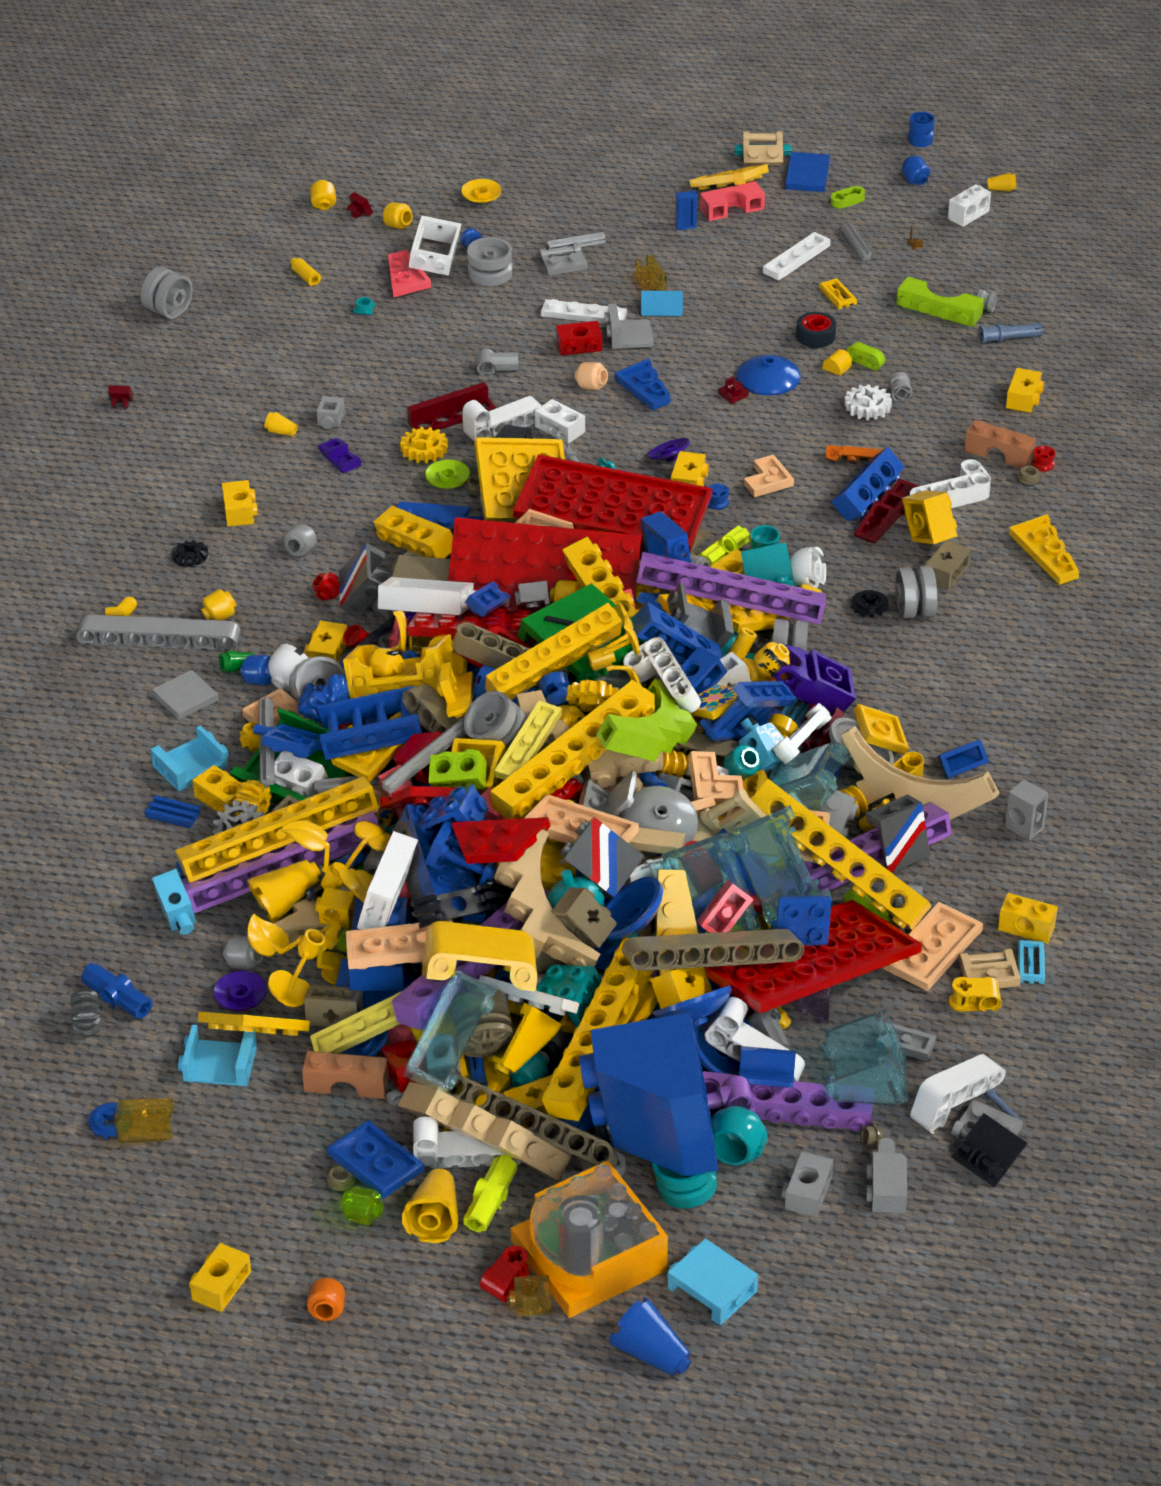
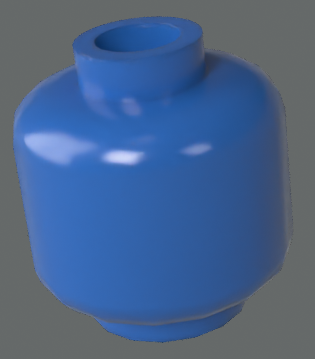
[901,156,931,185]
[240,655,272,686]

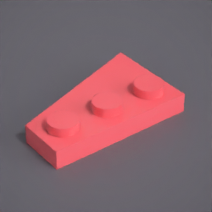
[388,249,431,298]

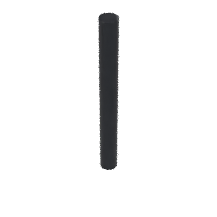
[354,615,395,649]

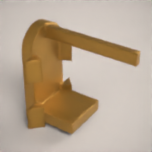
[907,226,924,249]

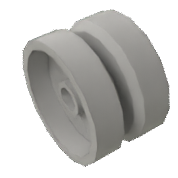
[467,237,513,286]
[141,266,193,319]
[895,565,938,619]
[771,619,809,657]
[289,656,346,702]
[463,690,528,749]

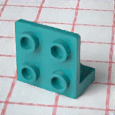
[741,543,795,586]
[536,965,602,1027]

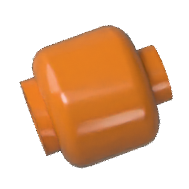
[307,1278,346,1321]

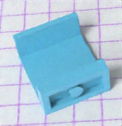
[178,1025,257,1086]

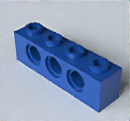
[831,447,905,521]
[632,602,723,664]
[665,647,727,694]

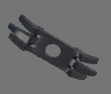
[410,884,503,929]

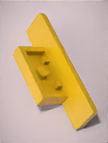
[436,662,474,718]

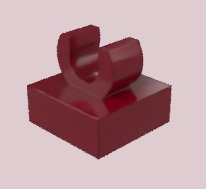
[347,192,373,219]
[718,376,749,404]
[108,385,134,409]

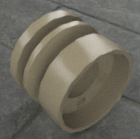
[451,988,514,1057]

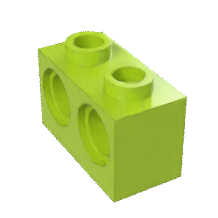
[429,749,487,790]

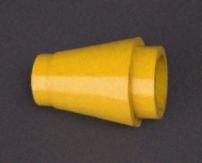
[988,172,1017,192]
[264,412,298,437]

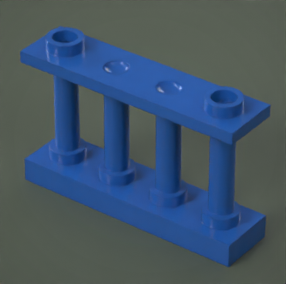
[699,681,797,741]
[317,685,422,760]
[424,817,498,884]

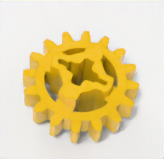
[400,427,448,464]
[566,679,619,712]

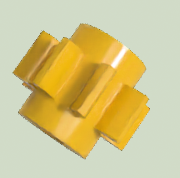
[239,721,259,752]

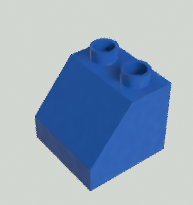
[579,1012,719,1176]

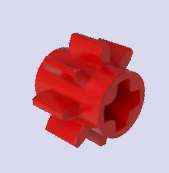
[312,572,340,601]

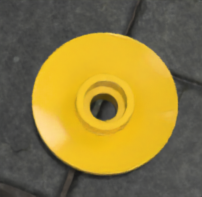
[462,179,501,203]

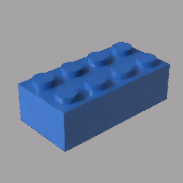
[349,898,409,991]

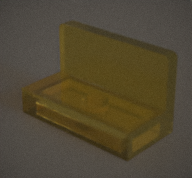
[113,1098,174,1143]

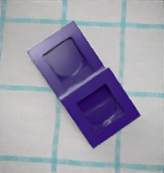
[318,438,362,473]

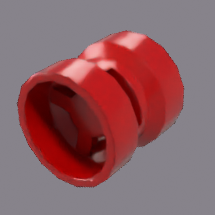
[343,624,376,649]

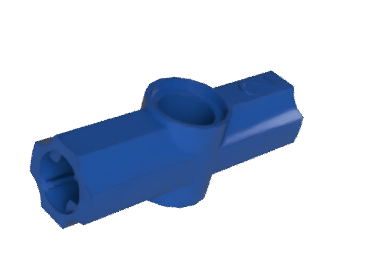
[81,963,153,1019]

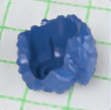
[297,673,351,723]

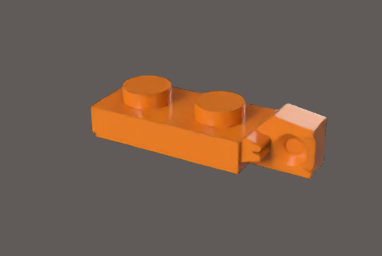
[826,445,884,462]

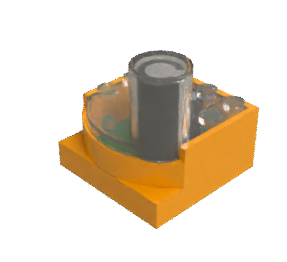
[511,1160,668,1318]

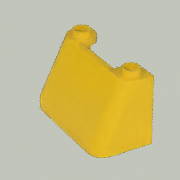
[343,634,452,699]
[421,921,537,991]
[451,984,562,1075]

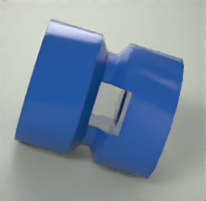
[908,112,935,147]
[536,671,571,706]

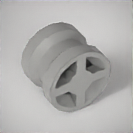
[977,289,997,313]

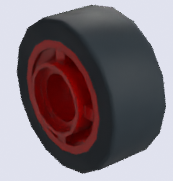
[796,312,836,348]

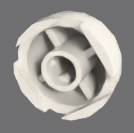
[790,547,826,588]
[268,644,308,691]

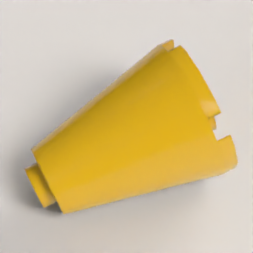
[247,859,321,924]
[402,1168,458,1243]

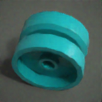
[652,1163,718,1209]

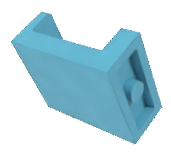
[150,726,229,792]
[667,1238,758,1325]

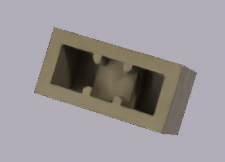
[923,540,971,590]
[551,887,617,948]
[304,984,364,1028]

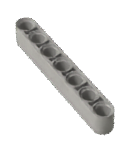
[76,615,240,651]

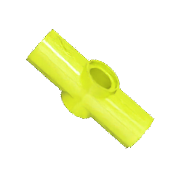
[697,525,750,566]
[463,1154,517,1232]

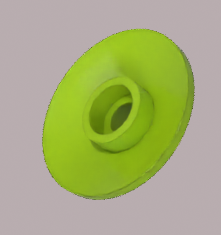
[425,459,470,489]

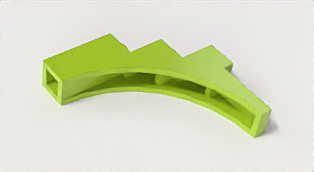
[596,678,697,762]

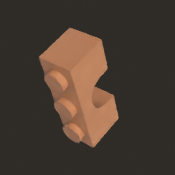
[964,420,1036,468]
[302,1051,389,1099]

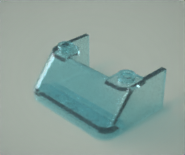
[402,970,497,1092]

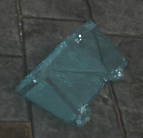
[769,742,850,811]
[730,805,834,924]
[660,833,761,934]
[822,1009,909,1106]

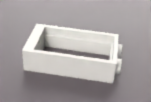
[409,216,461,276]
[378,577,476,615]
[357,831,418,929]

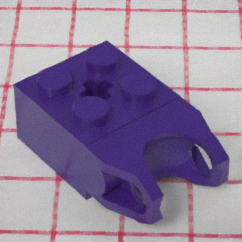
[774,645,856,713]

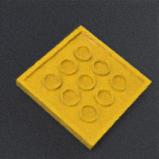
[474,437,565,522]

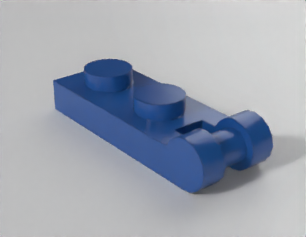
[465,581,511,617]

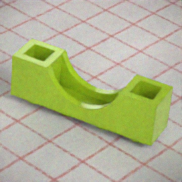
[896,277,984,327]

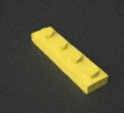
[494,701,562,780]
[310,991,402,1054]

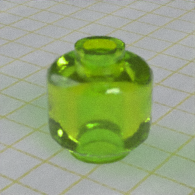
[340,1185,384,1226]

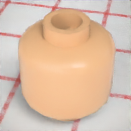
[575,362,608,390]

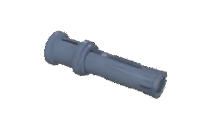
[978,323,1043,344]

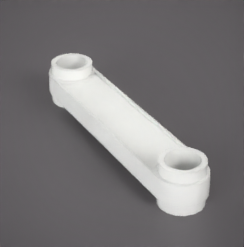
[772,703,832,764]

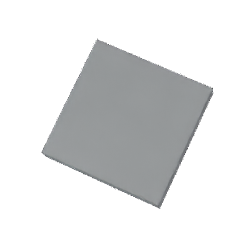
[152,670,219,720]

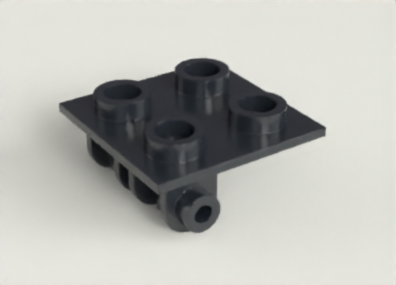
[951,1113,1028,1188]

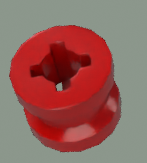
[1032,446,1056,472]

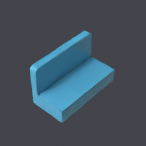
[641,291,683,316]

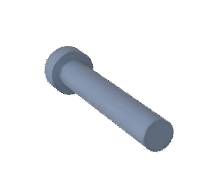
[986,1088,1021,1120]

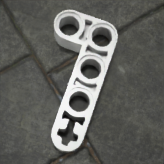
[463,396,542,441]
[910,459,991,508]
[623,637,701,713]
[704,997,805,1081]
[910,1054,1006,1134]
[413,1116,521,1168]

